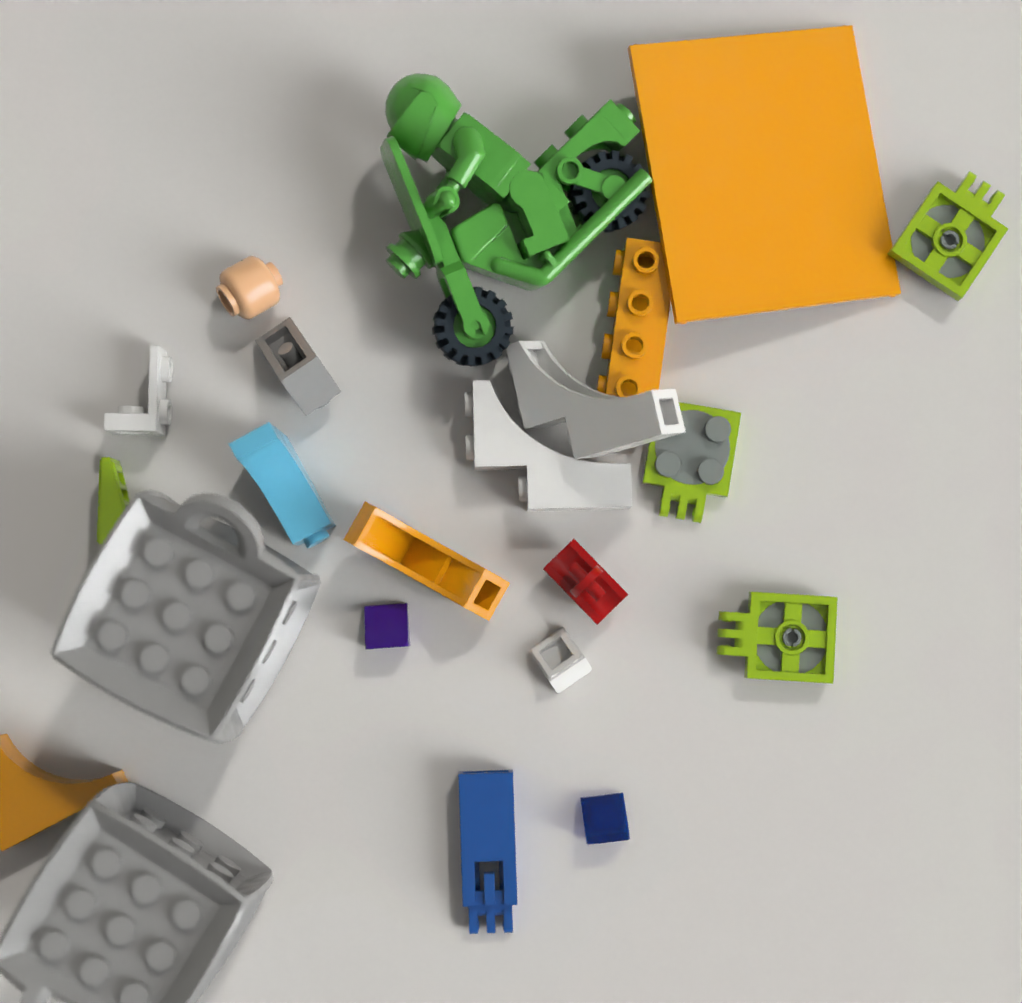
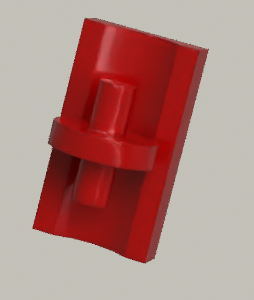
[543,539,629,625]

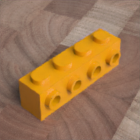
[596,238,671,397]

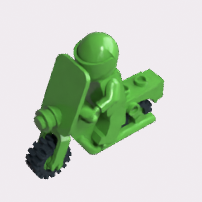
[380,73,652,367]

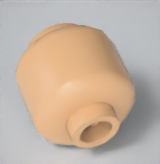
[216,256,283,320]

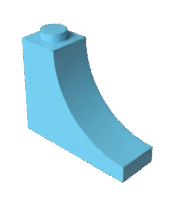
[229,422,336,549]

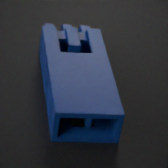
[458,770,517,934]

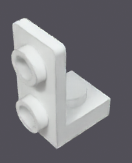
[104,345,174,436]

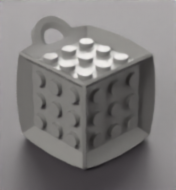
[51,490,321,743]
[0,782,273,1003]

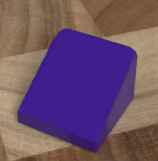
[364,603,410,649]

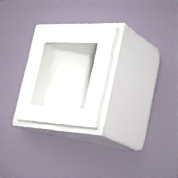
[528,626,592,693]

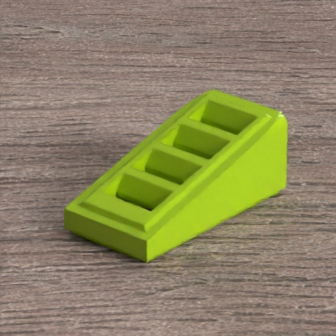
[97,457,130,545]

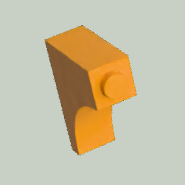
[0,733,128,852]

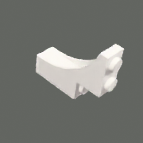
[506,341,685,459]
[464,380,632,512]

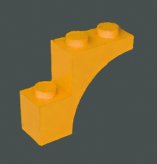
[343,501,510,621]

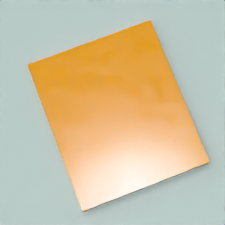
[627,25,901,325]

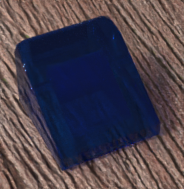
[580,792,630,845]

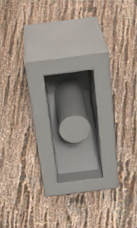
[255,317,341,416]

